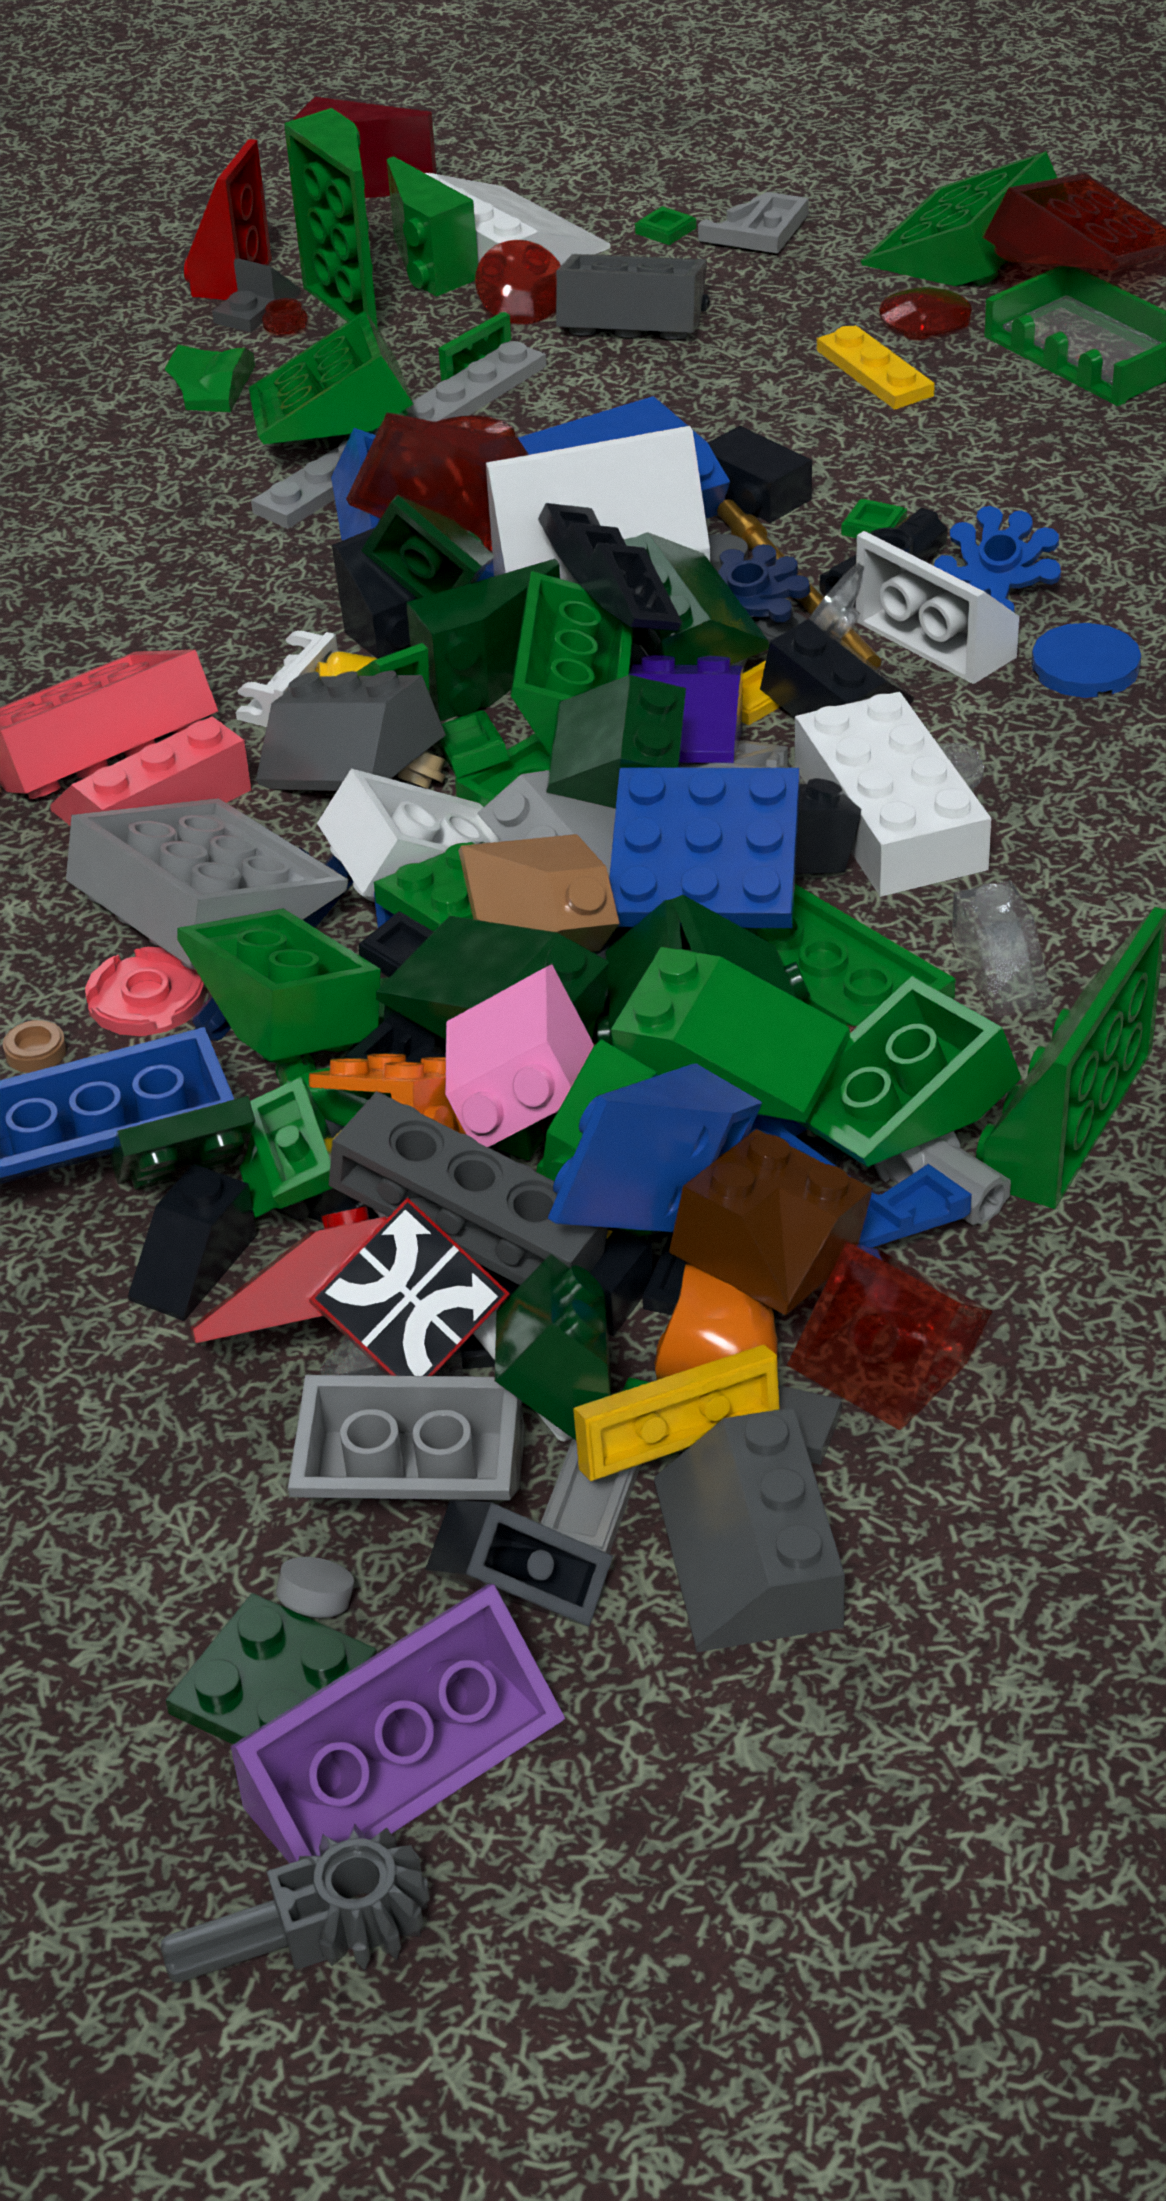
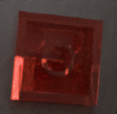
[786,1242,993,1430]

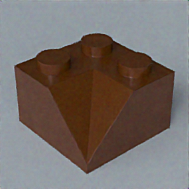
[669,1129,873,1315]

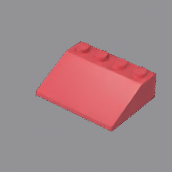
[0,650,218,799]

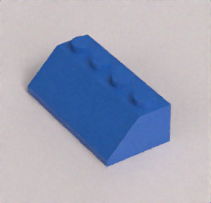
[0,1027,234,1184]

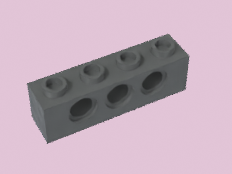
[329,1091,608,1285]

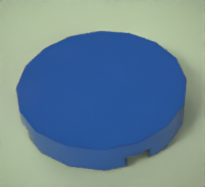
[1031,623,1141,698]

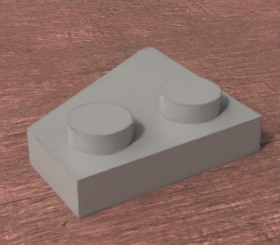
[698,192,809,253]

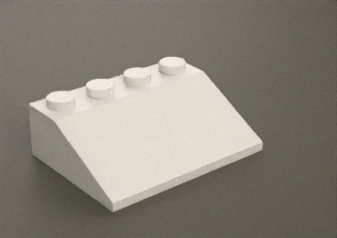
[425,173,610,292]
[486,426,710,584]

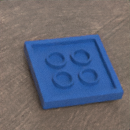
[609,768,800,928]

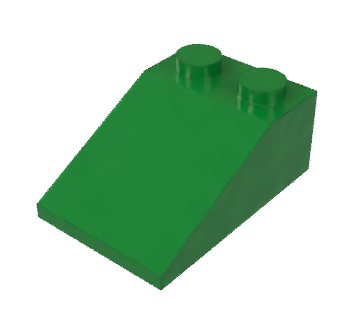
[387,156,479,297]
[177,908,381,1063]
[611,947,850,1123]
[796,976,1022,1167]

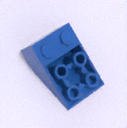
[547,1063,763,1232]

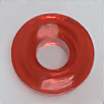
[262,298,308,334]

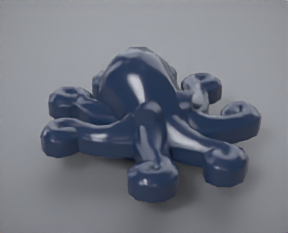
[718,544,811,623]

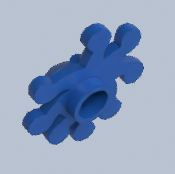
[934,506,1061,613]

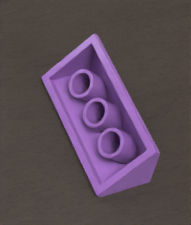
[231,1584,565,1863]

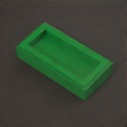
[438,710,510,778]

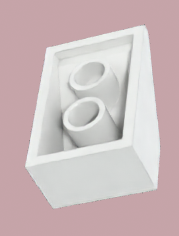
[317,768,501,902]

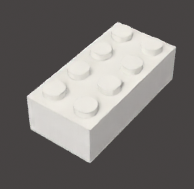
[795,692,991,897]

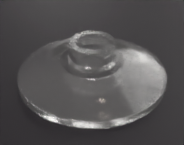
[809,563,865,639]

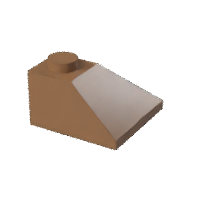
[458,834,619,952]

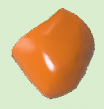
[654,1264,778,1380]

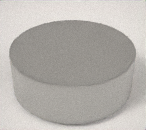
[276,1557,354,1618]

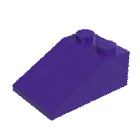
[629,656,743,763]

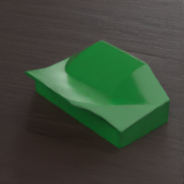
[165,344,255,412]
[239,1077,333,1218]

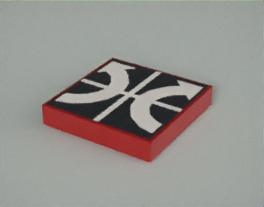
[309,1197,510,1376]

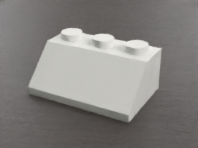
[855,531,1019,684]

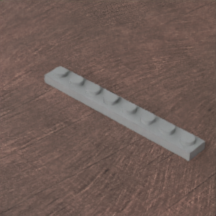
[251,341,547,529]

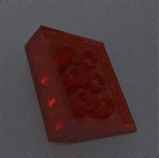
[983,173,1166,271]

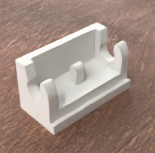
[236,631,338,727]

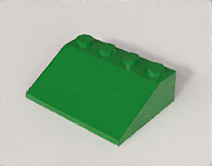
[284,108,378,329]
[861,151,1067,287]
[248,311,413,445]
[976,907,1166,1209]

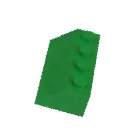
[510,571,633,756]

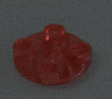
[475,240,561,325]
[879,287,972,340]

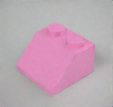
[445,965,594,1147]

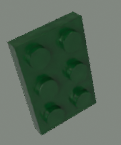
[111,1096,256,1190]

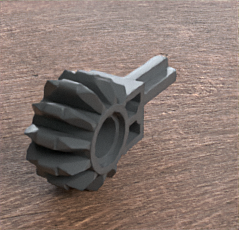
[160,1824,430,1983]

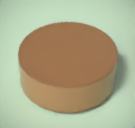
[3,1020,67,1073]

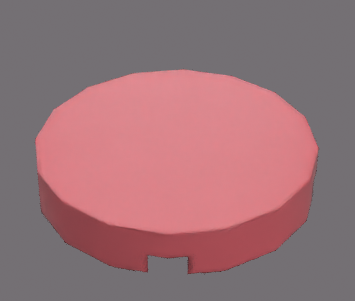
[85,946,207,1036]

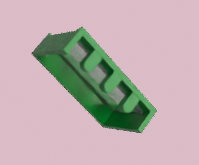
[984,263,1166,406]

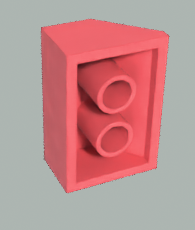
[50,716,251,826]

